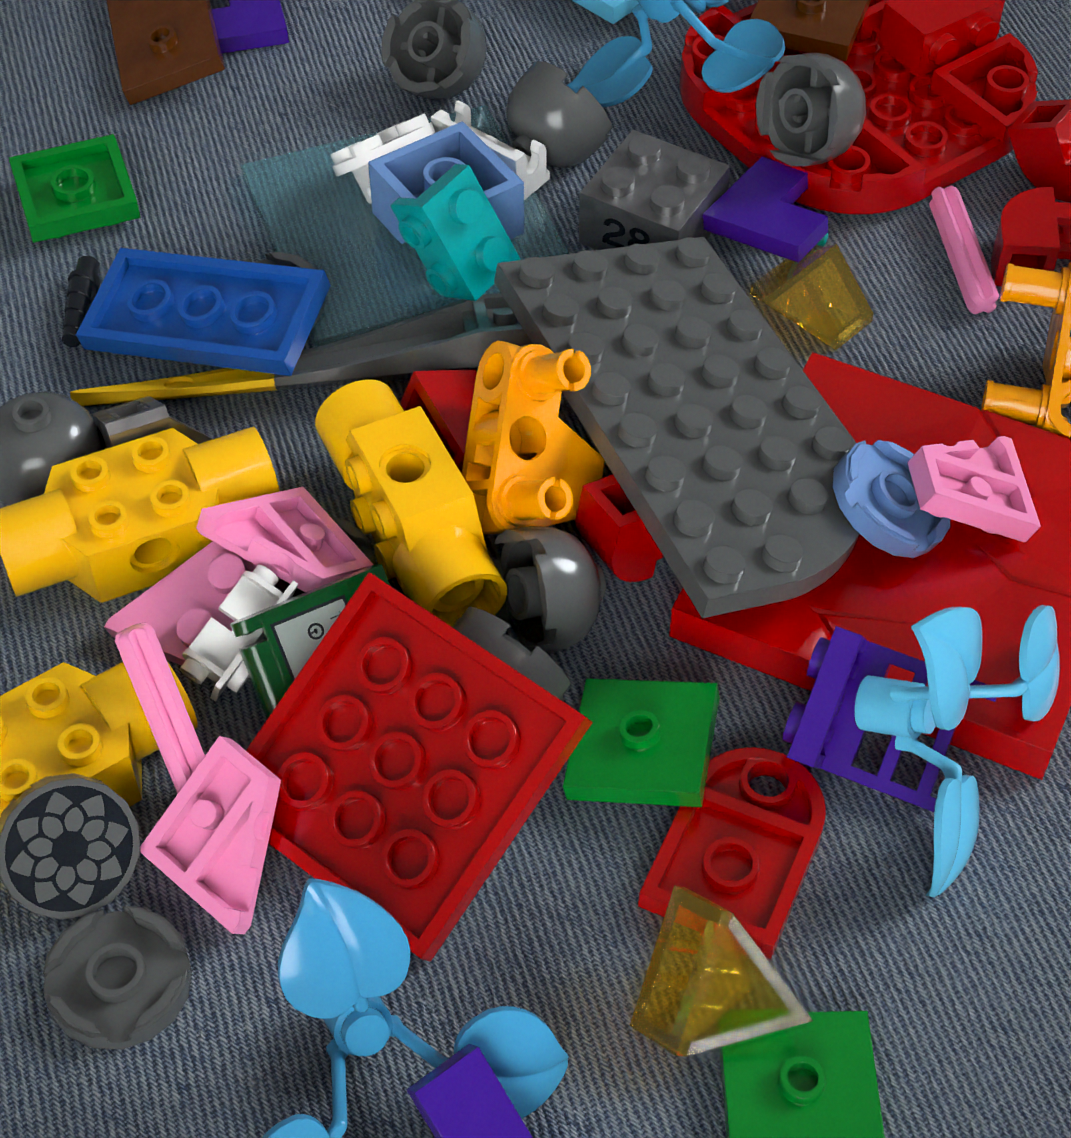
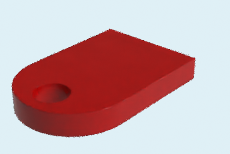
[638,747,826,960]

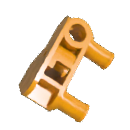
[981,262,1071,439]
[462,340,605,534]

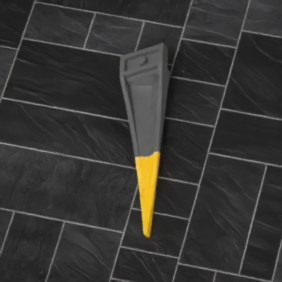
[70,293,532,406]

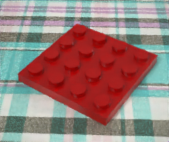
[246,572,593,962]

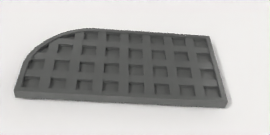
[494,237,860,618]

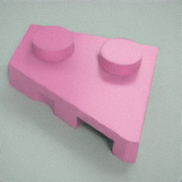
[907,436,1041,542]
[196,487,374,592]
[104,541,257,666]
[140,736,281,934]

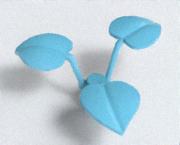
[855,605,1060,898]

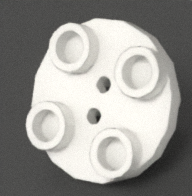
[330,113,436,204]

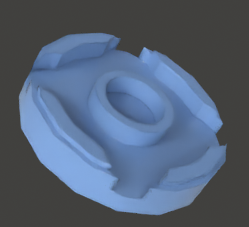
[832,440,950,558]

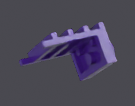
[782,626,997,812]

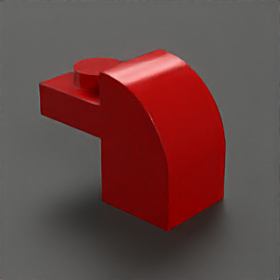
[1007,99,1071,202]
[991,187,1071,286]
[576,474,664,582]

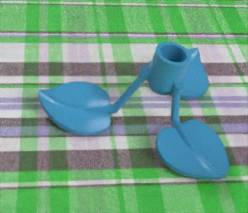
[567,0,785,107]
[262,878,569,1138]

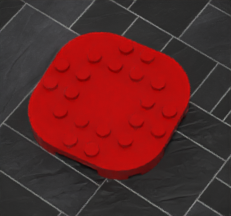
[679,0,1038,215]

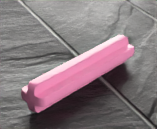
[929,185,999,315]
[115,622,205,794]

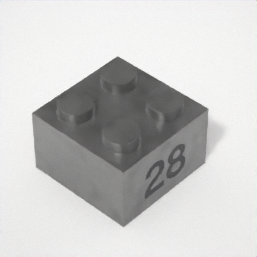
[579,130,730,250]

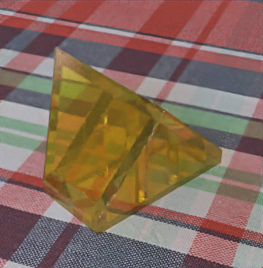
[750,244,874,350]
[630,885,813,1057]

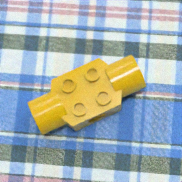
[315,379,507,626]
[0,426,280,603]
[0,662,198,816]

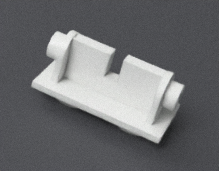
[180,564,298,702]

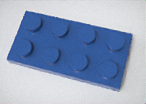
[76,248,331,376]

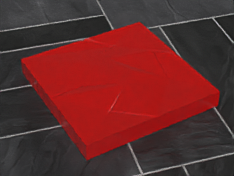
[669,352,1071,780]

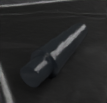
[62,256,101,347]

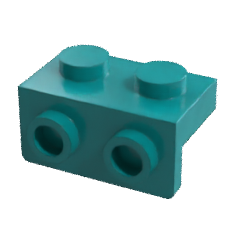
[390,164,521,301]

